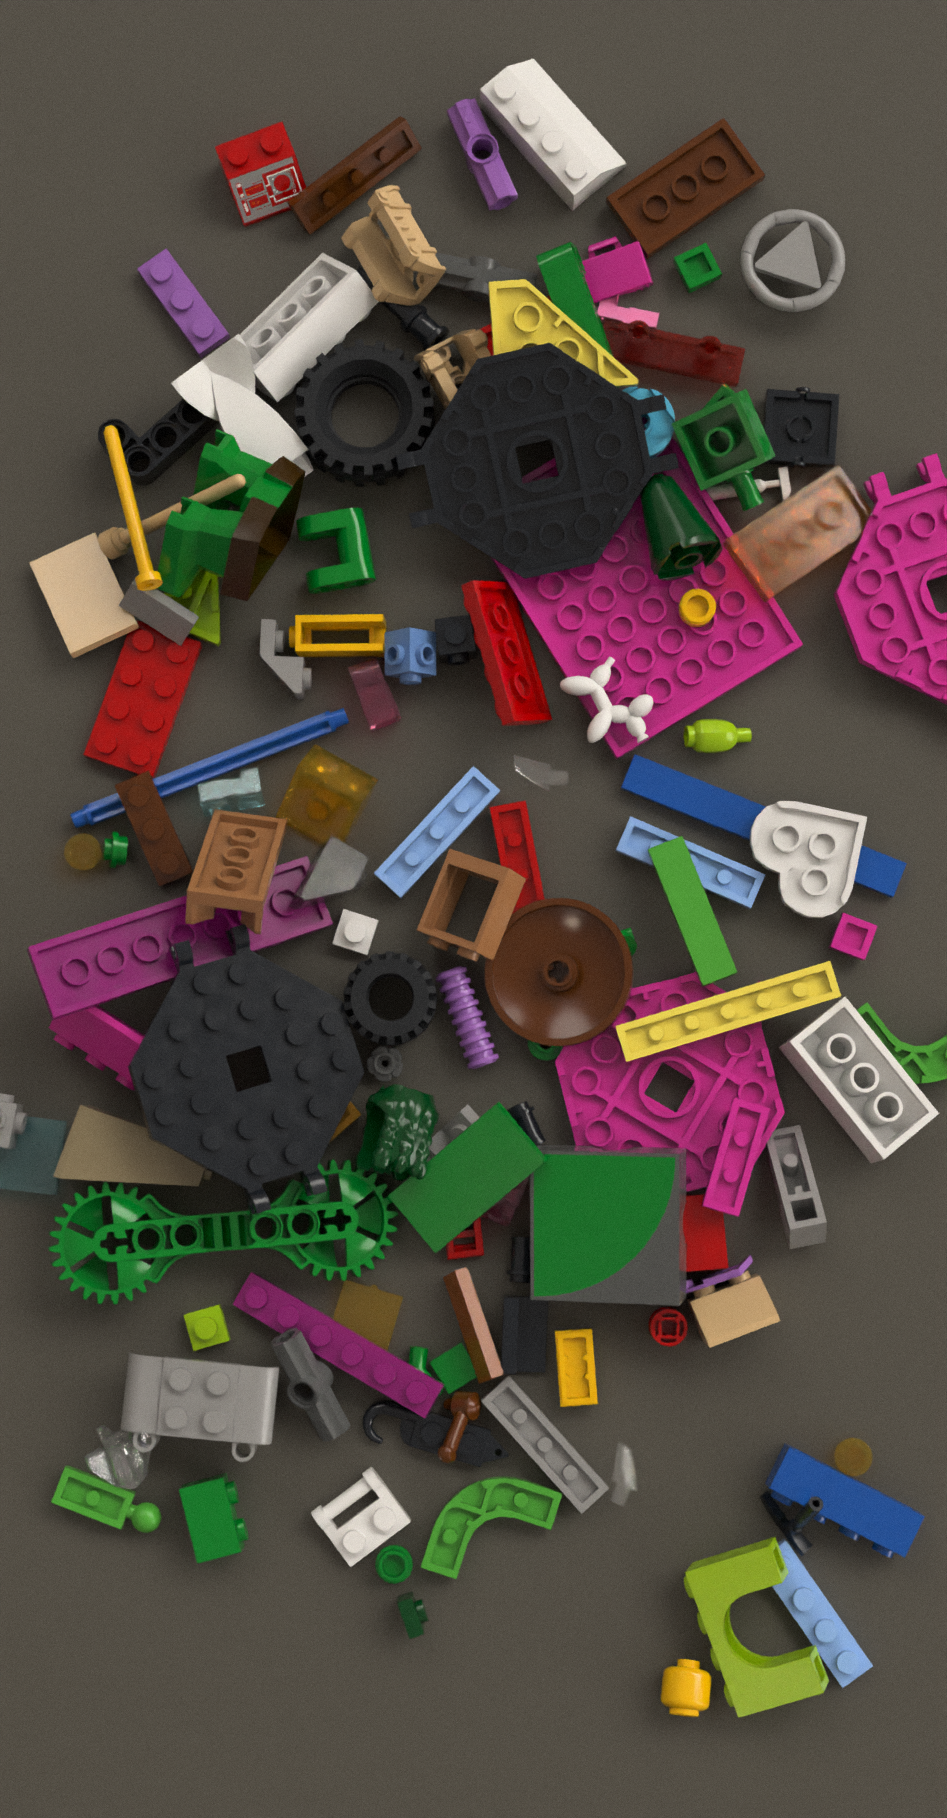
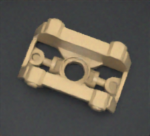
[341,185,446,306]
[414,329,492,410]

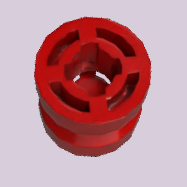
[648,1306,688,1347]

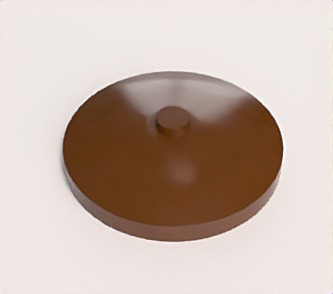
[485,898,633,1047]

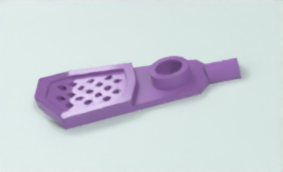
[686,1253,753,1293]

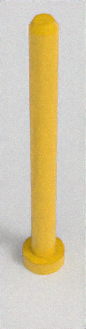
[103,425,163,591]

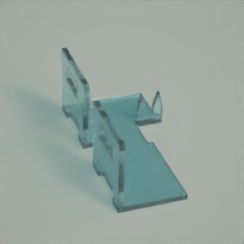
[198,767,265,816]

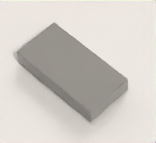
[119,579,199,646]

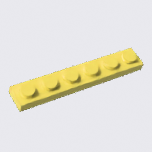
[615,961,841,1062]

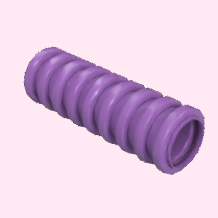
[436,966,499,1070]

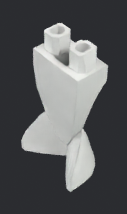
[170,334,314,476]

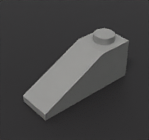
[766,1125,827,1249]

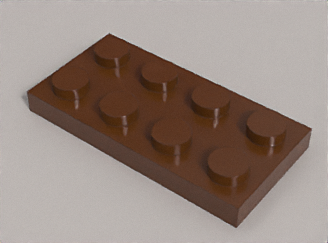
[606,118,765,259]

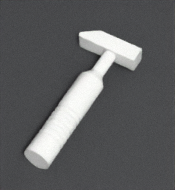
[706,466,791,503]

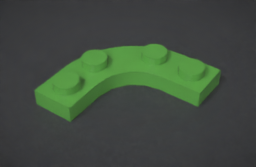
[856,1002,947,1084]
[421,1476,563,1579]

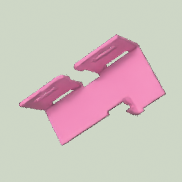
[597,294,659,335]

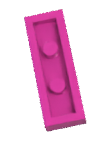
[701,1098,770,1217]

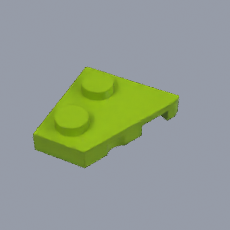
[164,570,221,647]

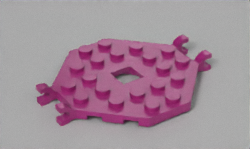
[834,453,947,705]
[555,971,785,1192]

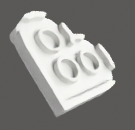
[750,801,867,918]

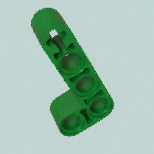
[536,241,614,357]

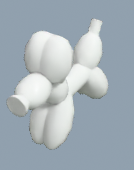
[560,656,654,743]

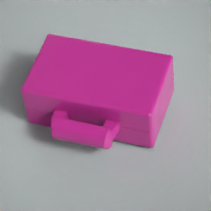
[582,236,654,303]

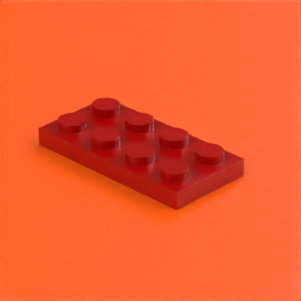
[461,580,552,726]
[83,620,203,779]

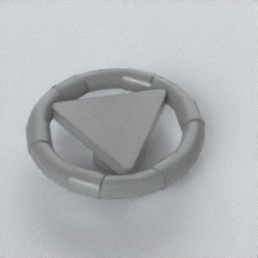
[740,209,845,313]

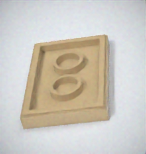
[29,532,139,658]

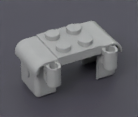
[121,1352,279,1462]

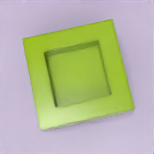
[184,1304,231,1351]

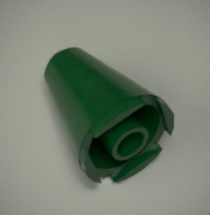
[640,474,723,581]

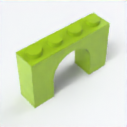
[684,1537,829,1718]

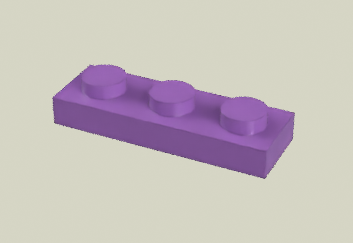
[137,249,230,358]

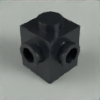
[434,614,477,666]

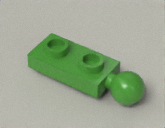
[51,1465,161,1533]

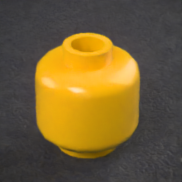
[661,1659,712,1717]

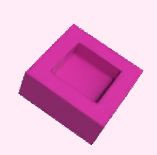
[828,913,878,961]

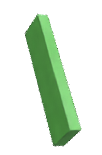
[647,836,738,987]

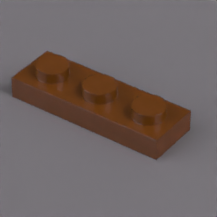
[114,770,193,886]

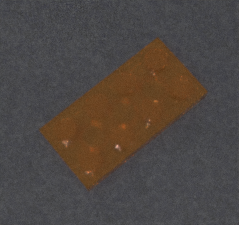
[722,465,872,603]

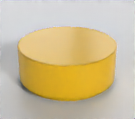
[678,589,716,627]

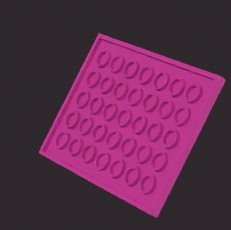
[491,417,803,760]

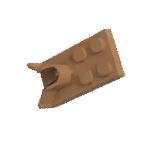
[186,809,287,934]

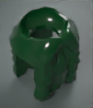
[355,1084,440,1181]

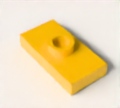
[554,1328,598,1407]

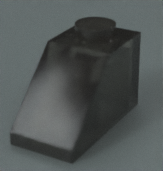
[289,835,369,910]

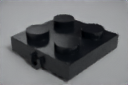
[763,387,839,469]

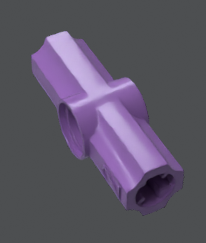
[447,98,518,211]

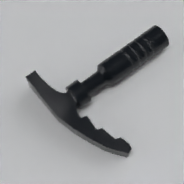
[760,1491,823,1556]

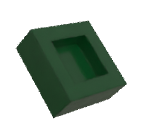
[397,1591,429,1639]

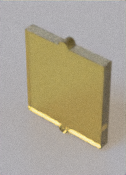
[333,1280,403,1351]

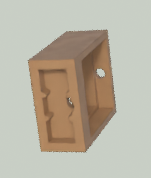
[417,849,526,962]

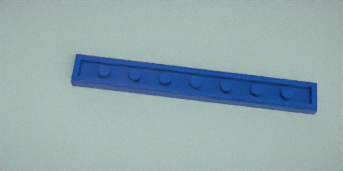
[621,754,907,898]

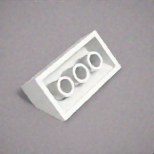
[480,59,627,211]
[240,253,379,402]
[779,997,939,1164]

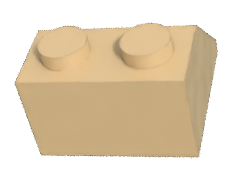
[687,1270,780,1348]

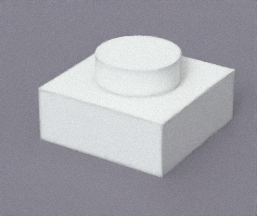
[332,909,379,956]

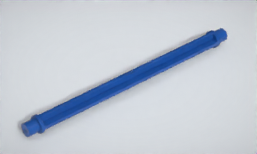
[71,708,349,829]

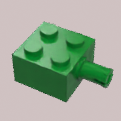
[671,389,775,511]

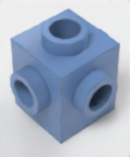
[384,627,436,685]

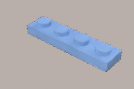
[374,766,500,899]
[615,816,766,909]
[772,1538,873,1688]

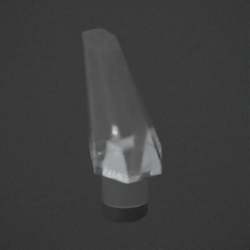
[514,755,568,791]
[610,1442,638,1506]

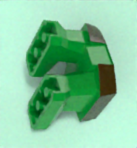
[156,429,306,601]

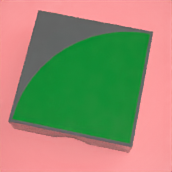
[530,1145,687,1306]

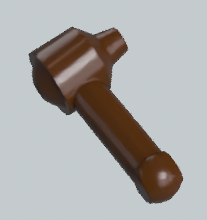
[438,1391,481,1464]

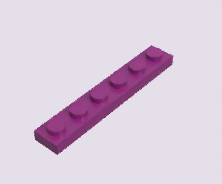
[232,1272,445,1418]

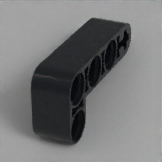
[98,399,219,486]

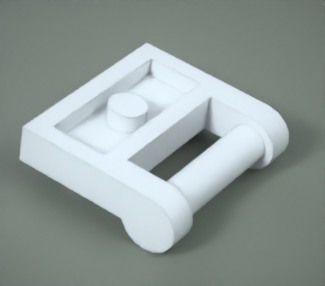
[311,1467,411,1567]

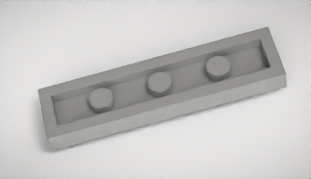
[481,1374,609,1514]

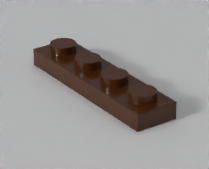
[287,116,422,235]

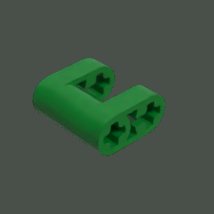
[295,508,376,594]

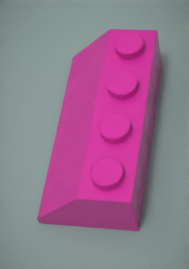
[49,1005,145,1091]

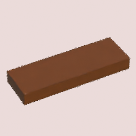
[443,1267,504,1384]

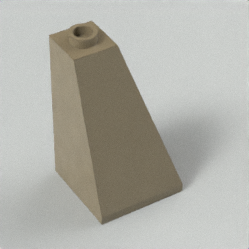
[53,1105,214,1186]

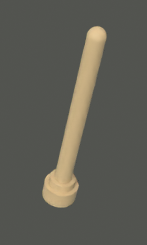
[98,474,246,559]

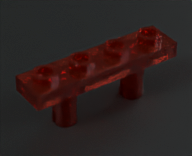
[603,318,746,387]

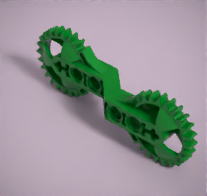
[48,1159,398,1304]

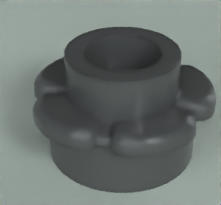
[367,1045,403,1082]

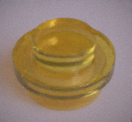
[64,834,102,870]
[834,1438,872,1476]

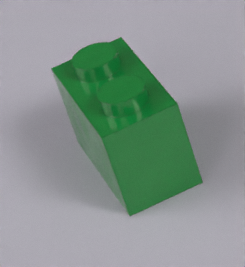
[179,1473,249,1564]

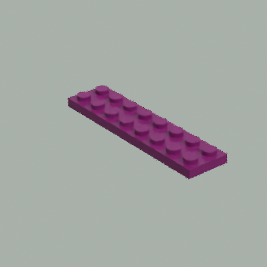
[27,856,333,1020]

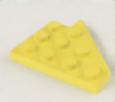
[488,279,638,387]

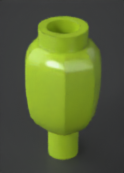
[683,719,752,753]

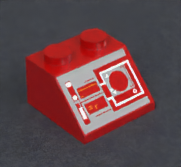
[215,121,306,227]

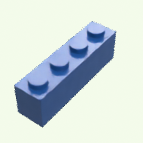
[765,1443,925,1558]

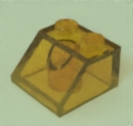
[275,744,378,853]

